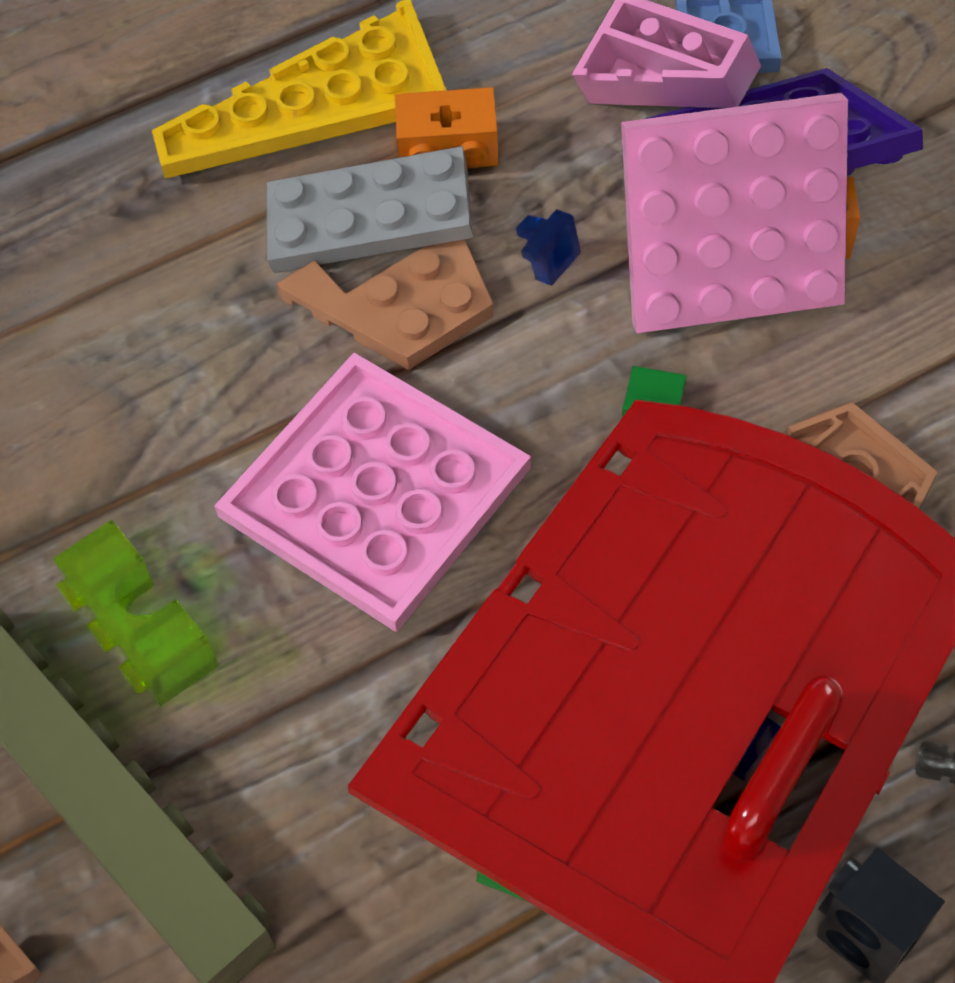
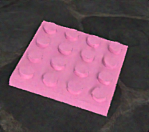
[621,93,848,333]
[214,353,531,633]

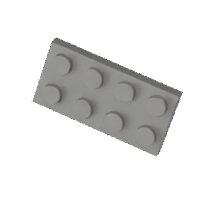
[267,146,473,273]

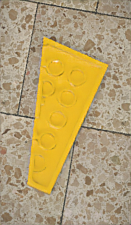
[152,0,446,179]

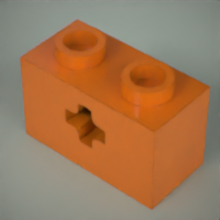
[395,87,499,168]

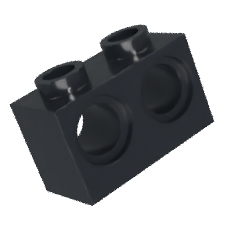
[817,847,945,983]

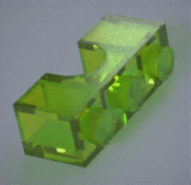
[52,519,219,707]

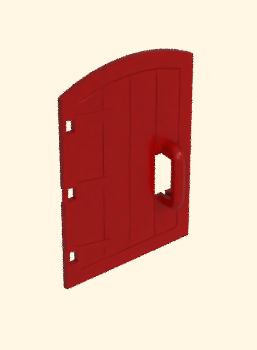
[348,400,955,983]

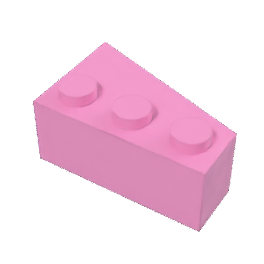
[572,0,761,108]

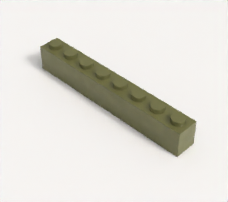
[0,608,276,983]

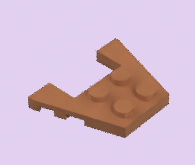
[276,239,493,370]
[785,402,938,509]

